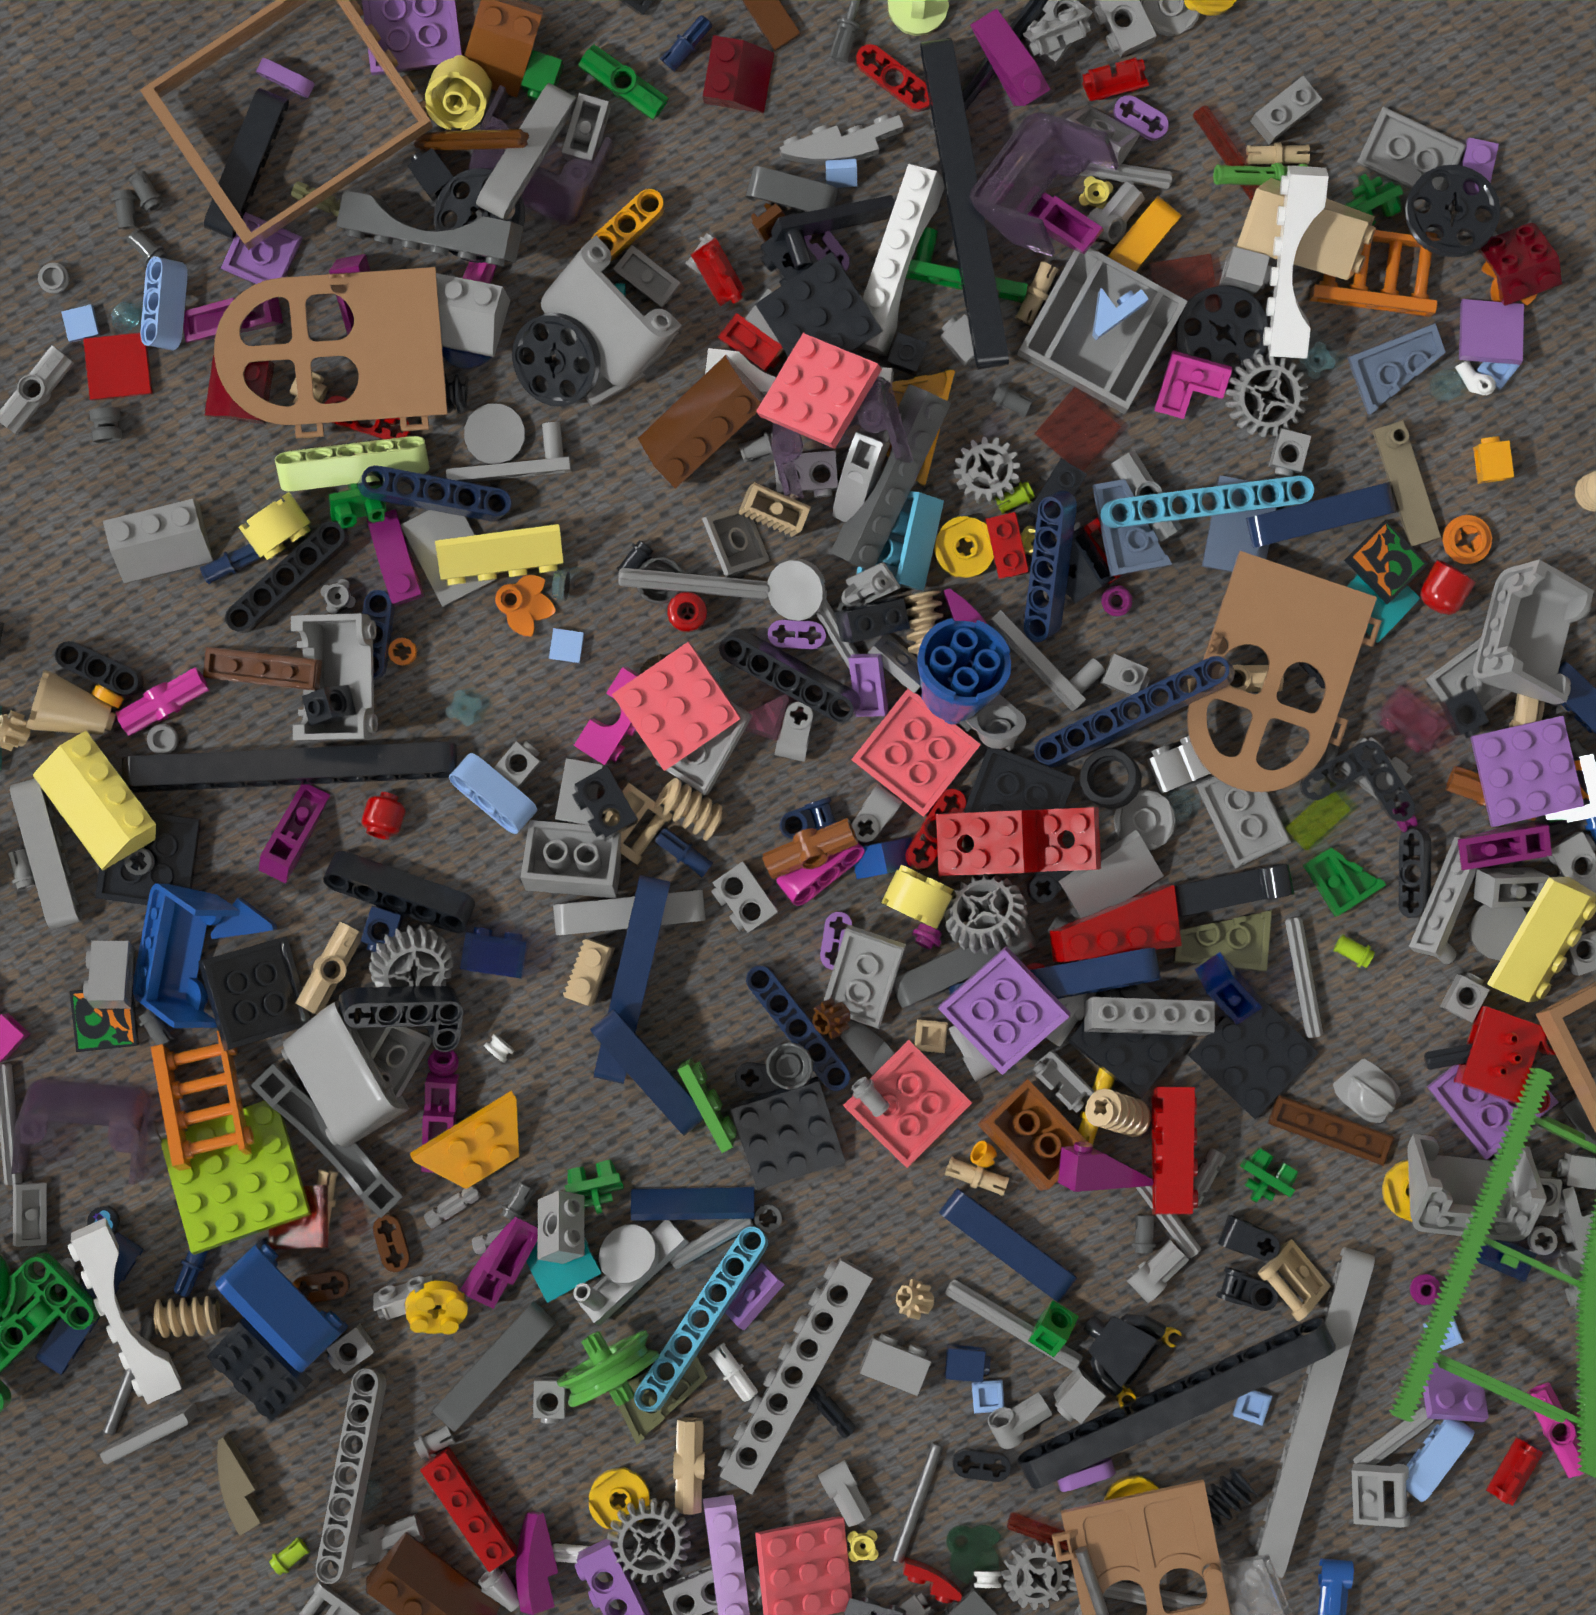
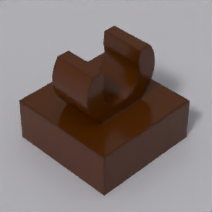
[751,203,785,243]

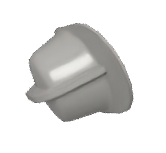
[965,694,1026,750]
[1333,1059,1401,1123]

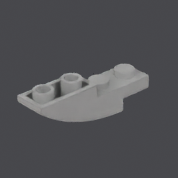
[779,114,904,165]
[832,402,902,522]
[1557,1185,1594,1311]

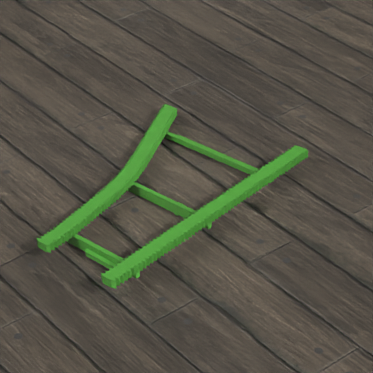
[1389,1067,1596,1478]

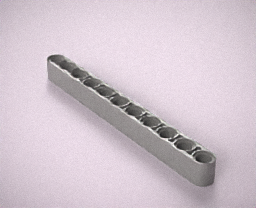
[1251,1247,1375,1578]

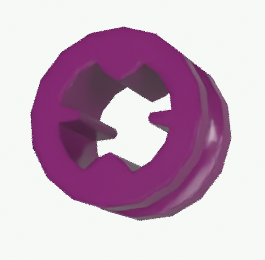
[1392,802,1418,833]

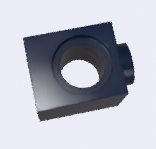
[361,906,404,952]
[945,1344,991,1383]

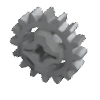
[954,437,1022,505]
[1001,1541,1070,1610]

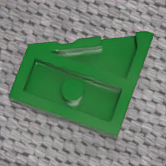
[1303,848,1386,917]

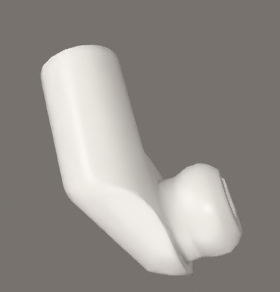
[1455,361,1496,395]

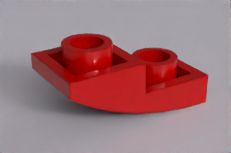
[902,1557,962,1603]

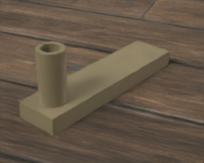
[1373,420,1441,547]

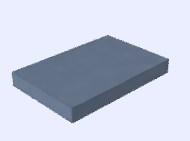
[1201,475,1276,572]

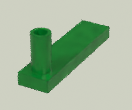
[905,227,1028,303]

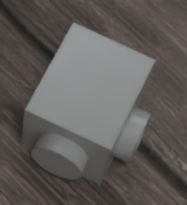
[1100,654,1150,696]

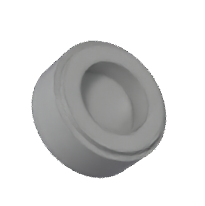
[147,724,179,755]

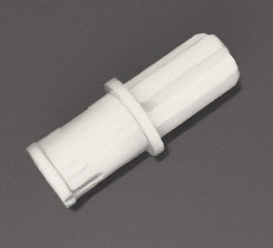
[708,1343,758,1402]

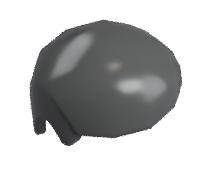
[637,557,683,605]
[766,1043,813,1090]

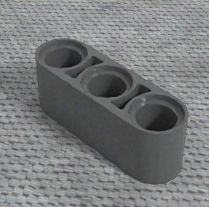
[745,166,839,213]

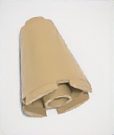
[26,670,116,735]

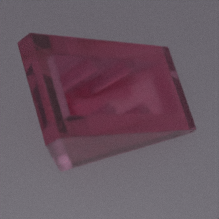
[744,694,789,741]

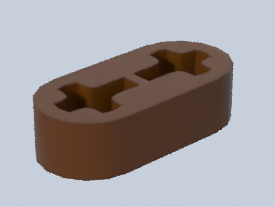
[373,1214,410,1272]
[292,1270,350,1303]

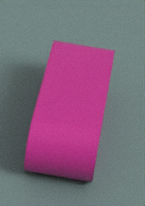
[776,841,865,906]

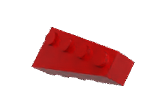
[1049,885,1182,962]
[1151,1087,1198,1215]

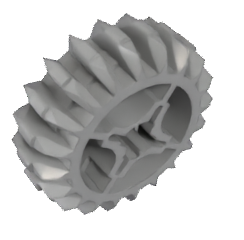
[1225,353,1308,437]
[944,874,1028,955]
[369,925,453,987]
[607,1498,691,1583]

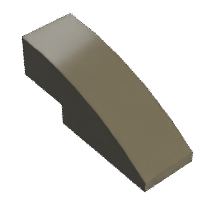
[217,1433,265,1536]

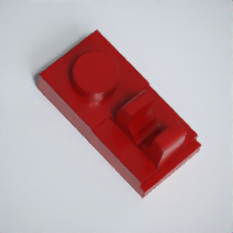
[718,313,783,372]

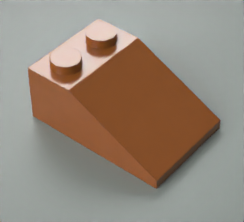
[465,0,544,97]

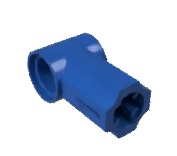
[1318,1558,1354,1615]

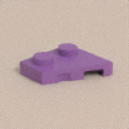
[1423,1363,1489,1422]

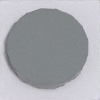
[1140,0,1200,36]
[464,404,525,465]
[767,559,827,621]
[1114,790,1176,850]
[1468,904,1527,960]
[599,1224,659,1286]

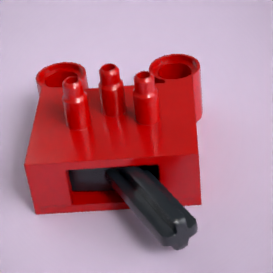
[1424,1006,1556,1114]

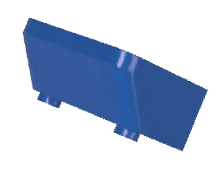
[133,884,240,1028]
[215,1238,348,1373]

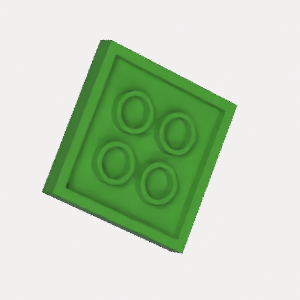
[678,1058,737,1153]

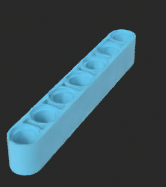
[1100,476,1314,528]
[634,1227,768,1412]

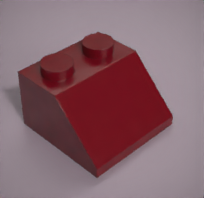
[703,35,774,114]
[204,355,274,425]

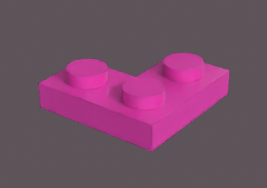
[1154,350,1232,419]

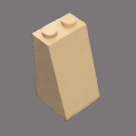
[1236,178,1376,280]

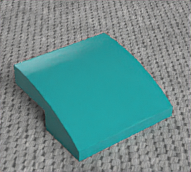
[1346,574,1420,643]
[526,1237,602,1303]

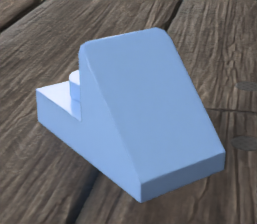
[1092,288,1149,341]

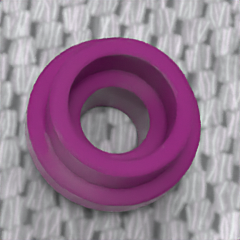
[1101,586,1132,617]
[912,923,942,950]
[428,1049,459,1076]
[1409,1274,1441,1305]

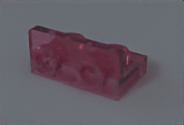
[1376,685,1448,753]

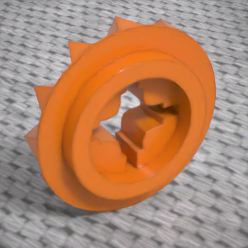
[1442,515,1492,565]

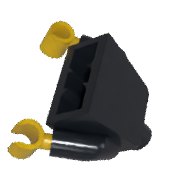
[1083,1314,1182,1407]

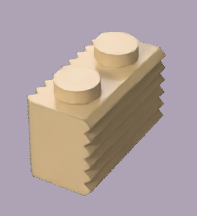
[739,482,811,537]
[563,938,615,1007]

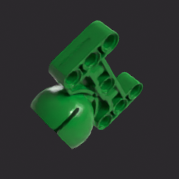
[0,1253,99,1412]

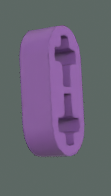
[256,58,315,98]
[1113,95,1168,141]
[804,231,849,272]
[768,620,826,650]
[820,912,852,970]
[1057,1457,1116,1492]

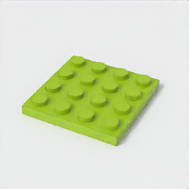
[161,1101,311,1255]

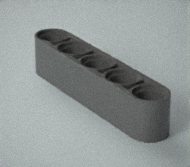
[893,918,1038,1008]
[432,1300,556,1432]

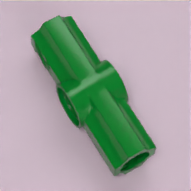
[578,44,669,121]

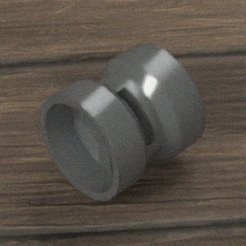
[89,407,123,443]

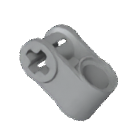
[774,701,813,762]
[851,784,903,843]

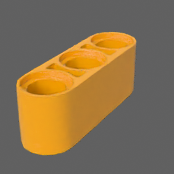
[591,189,665,262]
[1107,196,1182,272]

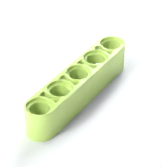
[275,436,430,491]

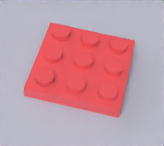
[756,333,882,449]
[612,641,741,771]
[851,688,981,817]
[843,1040,972,1168]
[755,1516,852,1615]

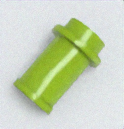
[994,481,1035,515]
[1333,934,1375,968]
[269,1537,310,1576]

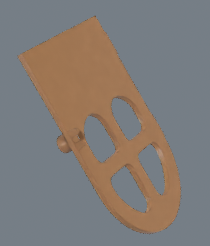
[214,267,448,439]
[1187,551,1382,792]
[1052,1479,1231,1615]

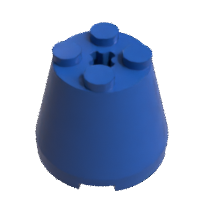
[917,618,1011,725]

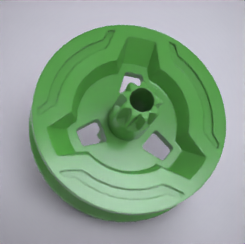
[557,1331,660,1407]

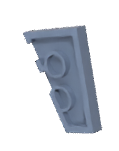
[1347,323,1446,415]
[1092,479,1172,577]

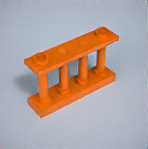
[1309,230,1440,317]
[151,1031,254,1171]

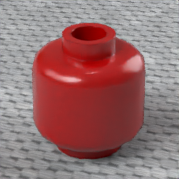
[667,592,708,633]
[361,792,406,840]

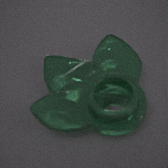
[946,1525,1001,1584]

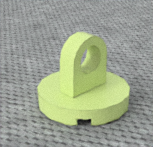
[888,0,949,36]

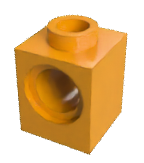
[1473,436,1514,484]

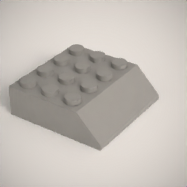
[1017,247,1188,414]

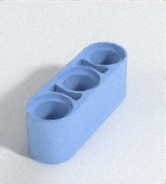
[140,256,188,350]
[449,753,537,834]
[1406,1419,1475,1502]

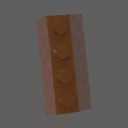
[638,355,765,489]
[366,1532,501,1615]

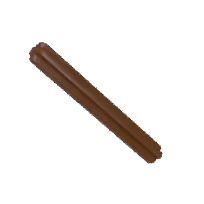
[413,129,530,151]

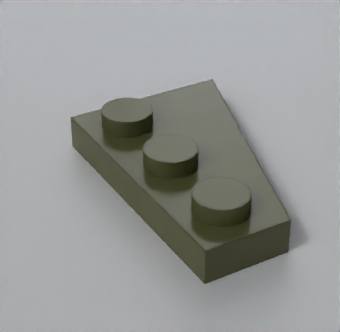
[1173,910,1272,972]
[618,1351,708,1445]

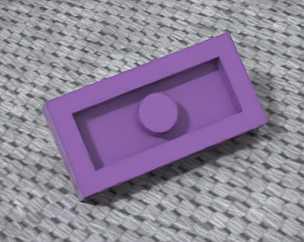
[1454,137,1499,199]
[848,654,889,717]
[725,1262,784,1330]

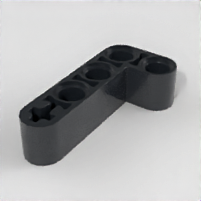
[1174,863,1295,917]
[338,986,463,1052]

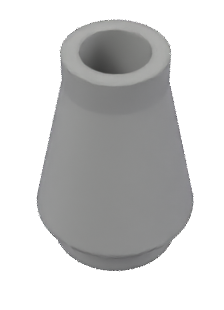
[478,1567,519,1612]

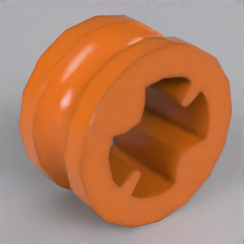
[388,638,417,666]

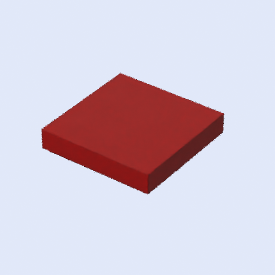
[83,333,153,401]

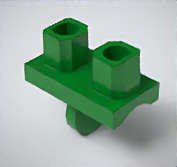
[1344,174,1403,226]
[329,483,386,529]
[1240,1147,1298,1203]
[564,1160,624,1214]

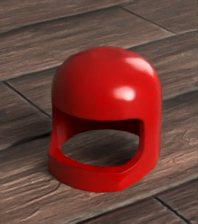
[1420,559,1476,615]

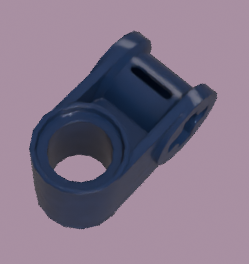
[779,796,839,839]

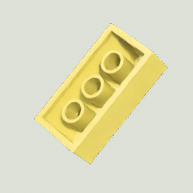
[435,524,563,586]
[33,731,156,871]
[1487,876,1596,1002]

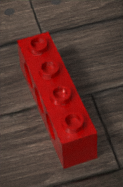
[420,1446,517,1572]

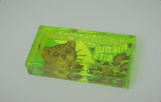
[1285,787,1351,851]

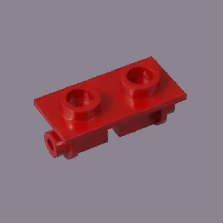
[1082,57,1149,101]
[690,238,745,307]
[985,512,1029,579]
[1486,1437,1543,1506]

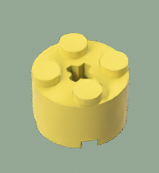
[425,55,492,131]
[238,492,311,560]
[881,865,954,929]

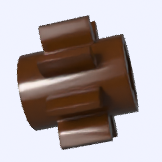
[813,998,851,1039]

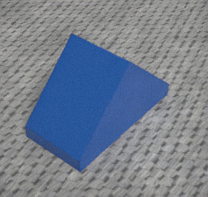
[854,837,916,879]
[211,898,277,939]

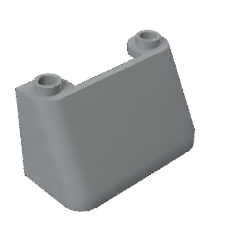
[541,235,682,386]
[1473,559,1594,704]
[291,613,378,741]
[281,1001,409,1147]
[1407,1134,1547,1241]

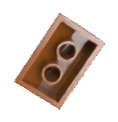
[977,1079,1087,1191]

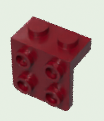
[1479,223,1562,306]

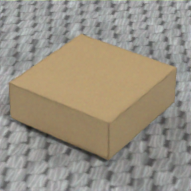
[914,1019,948,1053]

